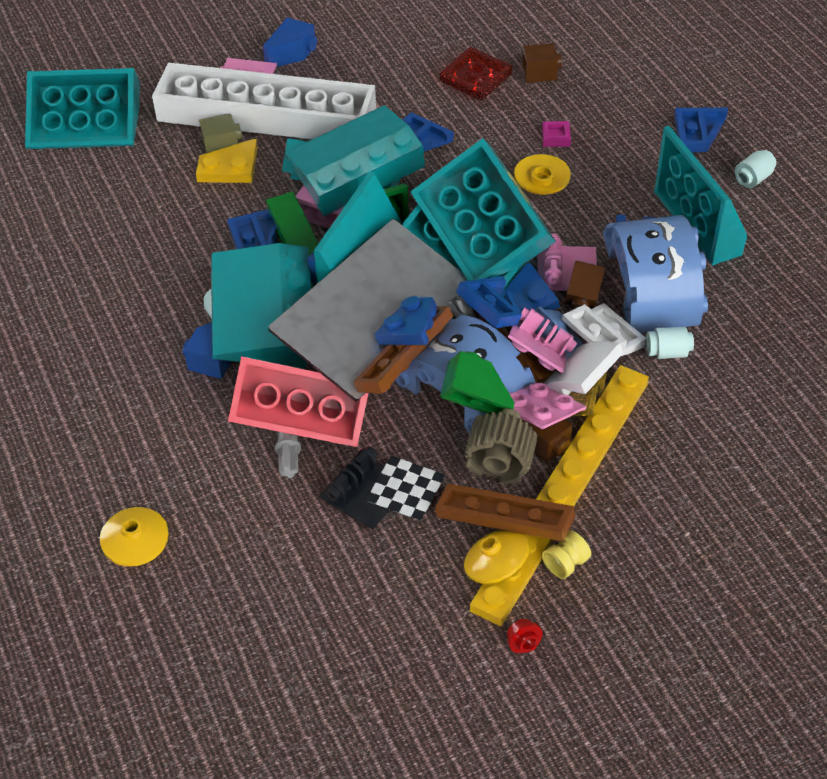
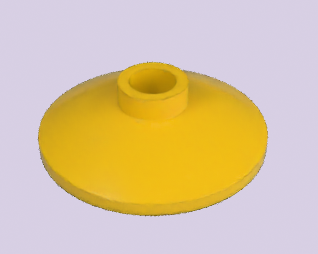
[514,154,571,195]
[100,507,169,567]
[464,530,530,584]

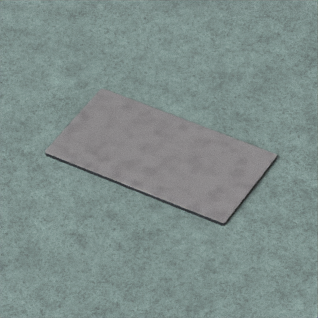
[268,219,468,401]

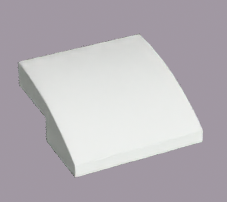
[561,303,647,356]
[544,341,624,395]

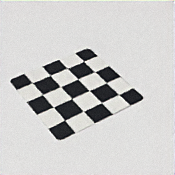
[366,456,445,520]

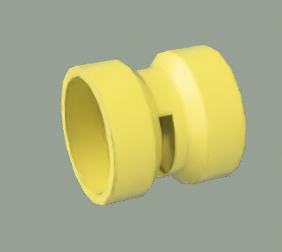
[542,530,591,579]

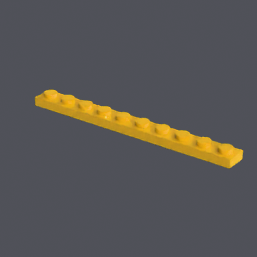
[470,365,649,627]

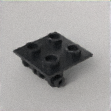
[319,446,390,530]

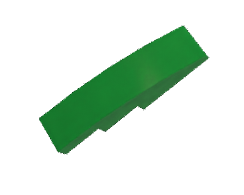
[266,191,318,289]

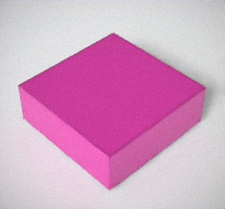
[542,121,571,147]

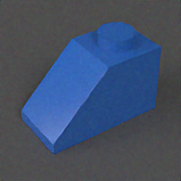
[263,17,317,67]
[183,322,232,379]

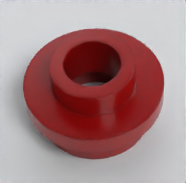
[507,619,543,653]

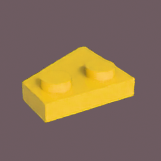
[196,139,258,183]

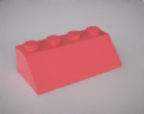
[228,356,368,447]

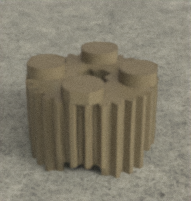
[465,408,538,486]

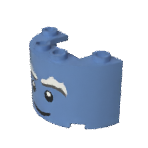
[603,215,708,332]
[395,315,536,433]

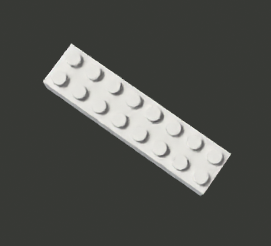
[152,62,376,139]

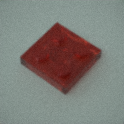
[439,47,513,101]

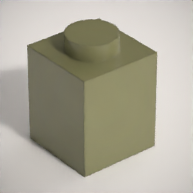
[199,114,242,153]

